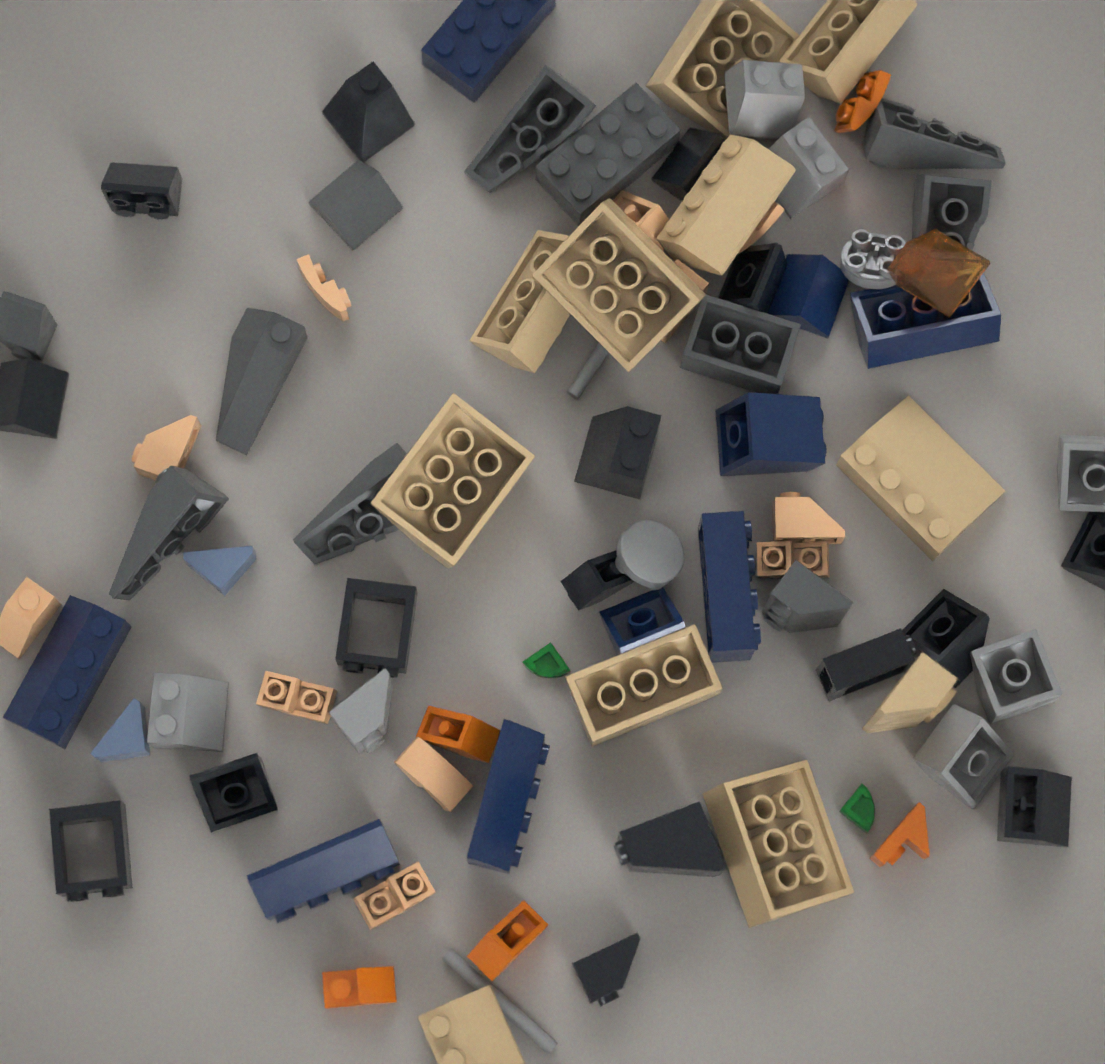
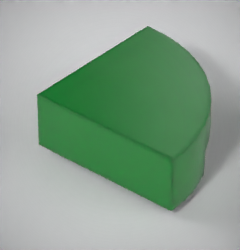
[522,642,571,678]
[839,784,875,834]

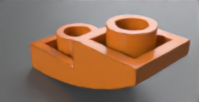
[834,70,891,133]

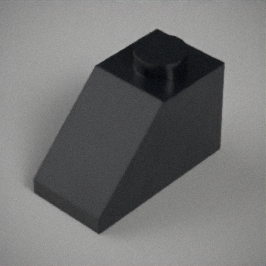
[561,550,635,611]
[572,933,640,1007]

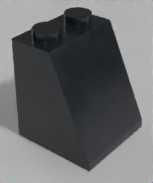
[574,406,661,500]
[614,801,726,877]

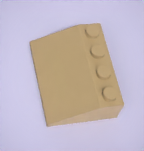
[646,0,800,140]
[532,198,706,372]
[370,393,535,568]
[836,395,1005,561]
[702,760,855,928]

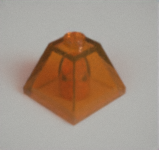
[887,229,991,317]

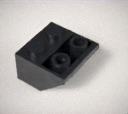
[101,162,182,219]
[997,766,1072,848]

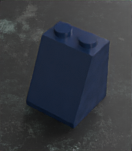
[715,392,827,476]

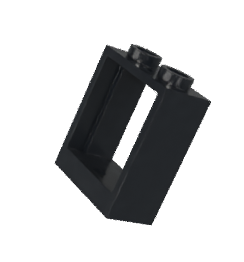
[335,578,418,678]
[816,628,916,702]
[49,800,133,902]

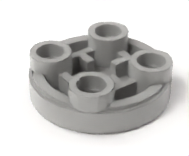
[840,230,909,289]
[615,520,684,590]

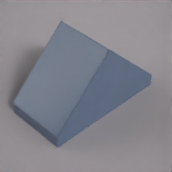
[183,546,256,596]
[90,698,150,762]

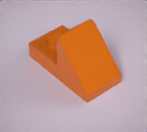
[870,802,929,867]
[322,966,397,1009]

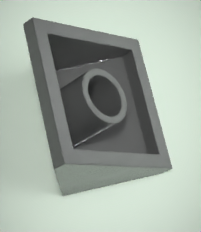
[309,160,403,251]

